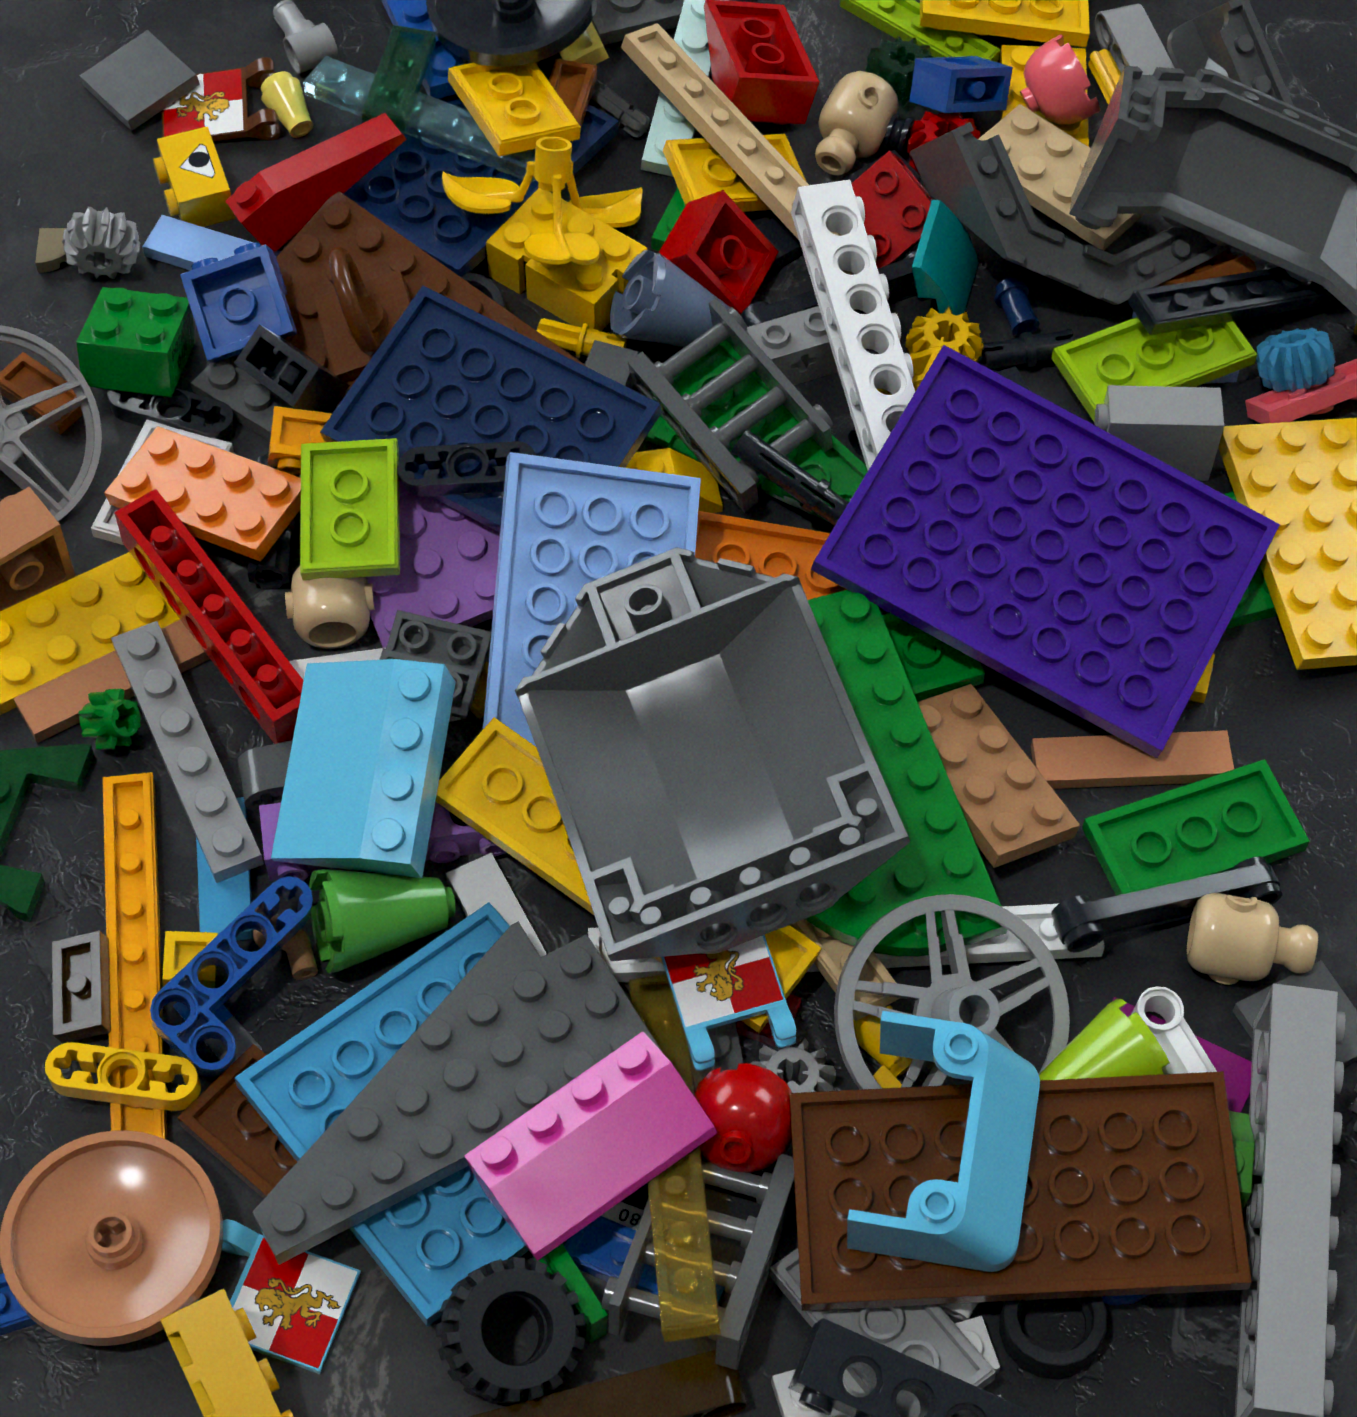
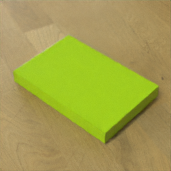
[300,438,400,580]

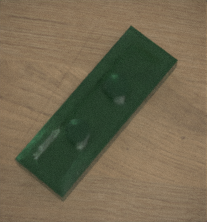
[361,25,436,131]

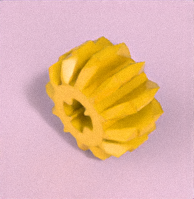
[905,306,983,362]

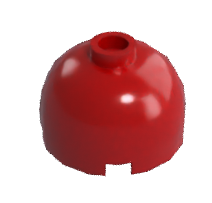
[694,1063,792,1174]

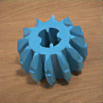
[1256,328,1336,392]

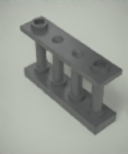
[628,298,833,513]
[602,1154,795,1370]

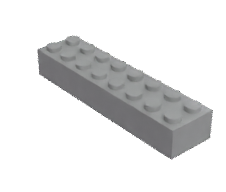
[1235,983,1346,1417]

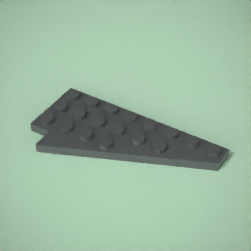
[253,921,663,1265]

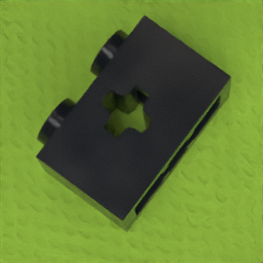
[234,324,350,413]

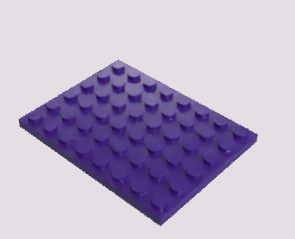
[811,345,1280,758]

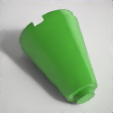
[309,869,455,973]

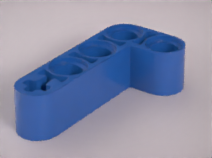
[150,876,313,1078]

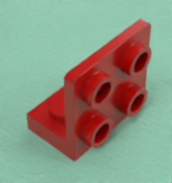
[851,151,933,268]

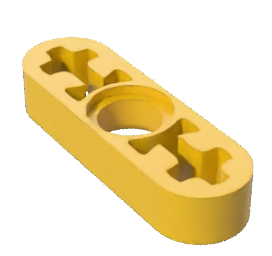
[45,1042,201,1111]

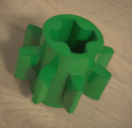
[78,688,141,750]

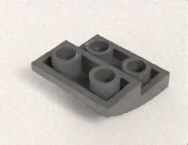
[380,610,491,719]

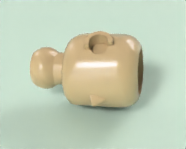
[815,71,899,175]
[285,566,375,649]
[1187,893,1318,985]

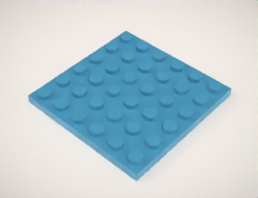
[235,902,529,1327]

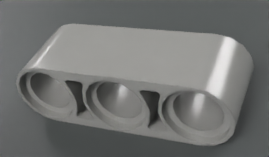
[1095,3,1175,75]

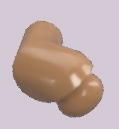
[253,915,318,980]

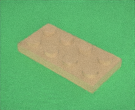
[978,104,1144,251]

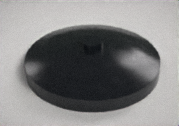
[426,0,598,67]

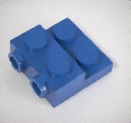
[180,243,297,363]

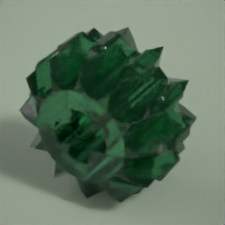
[865,34,935,109]

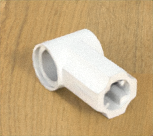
[1132,986,1217,1074]

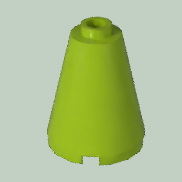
[1039,999,1170,1081]

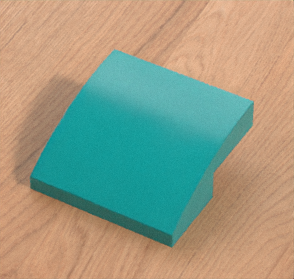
[912,200,979,316]

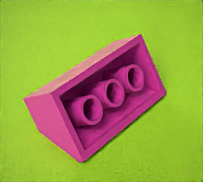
[464,1031,717,1261]

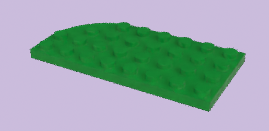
[806,590,1007,957]

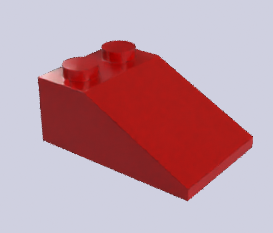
[704,0,820,125]

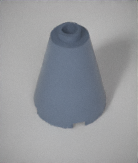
[610,250,730,347]

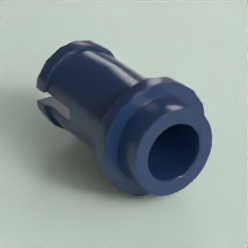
[994,277,1040,337]

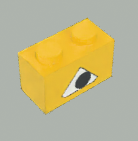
[153,126,235,227]

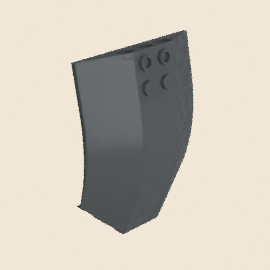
[515,547,910,961]

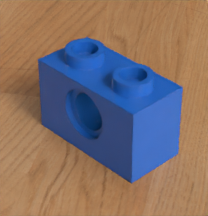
[909,56,1013,113]

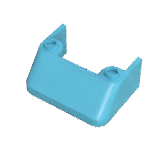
[847,1011,1040,1272]

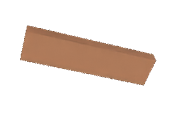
[13,620,210,743]
[1031,730,1234,789]

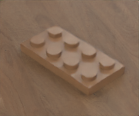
[918,684,1080,868]

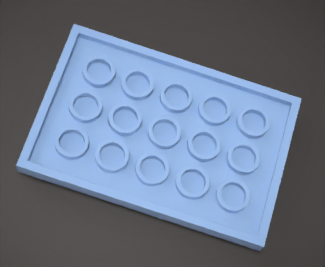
[483,452,701,746]

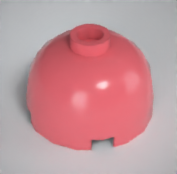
[1020,34,1100,125]

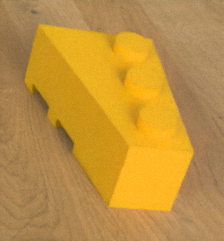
[160,1288,294,1417]

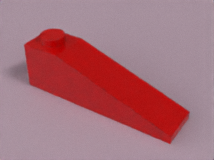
[226,113,407,253]

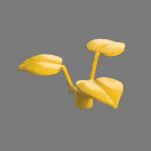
[442,137,643,265]

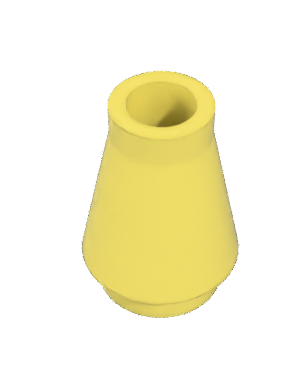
[261,71,314,138]

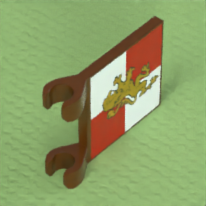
[162,57,281,142]

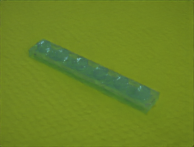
[303,56,535,183]

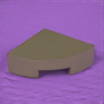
[35,228,67,273]

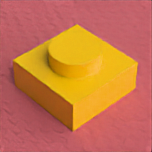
[162,931,218,988]

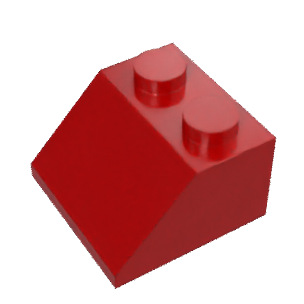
[659,190,779,314]

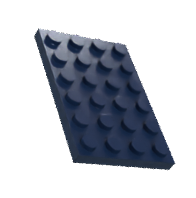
[343,60,619,277]
[320,285,662,532]

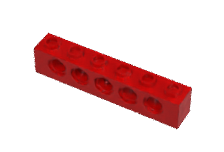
[114,489,304,744]

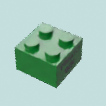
[76,287,195,397]

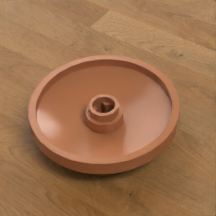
[0,1130,223,1346]

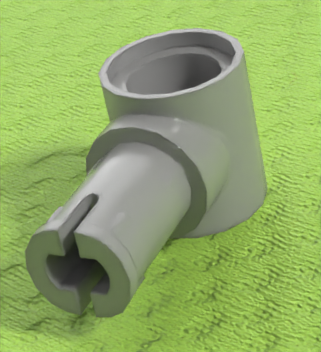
[273,0,338,74]

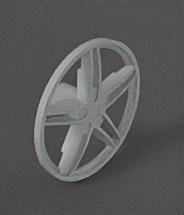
[0,325,102,521]
[834,894,1070,1090]

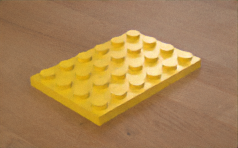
[1218,418,1357,670]

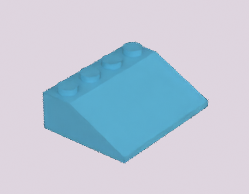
[271,659,456,878]

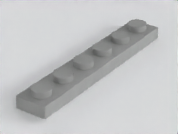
[111,621,264,883]

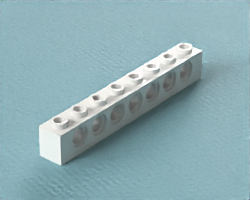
[791,180,915,471]

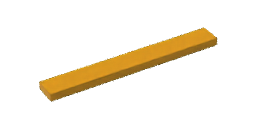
[103,772,167,1140]

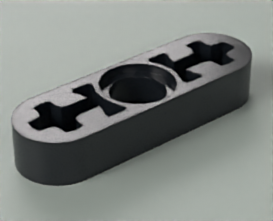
[107,388,236,442]
[398,441,536,496]

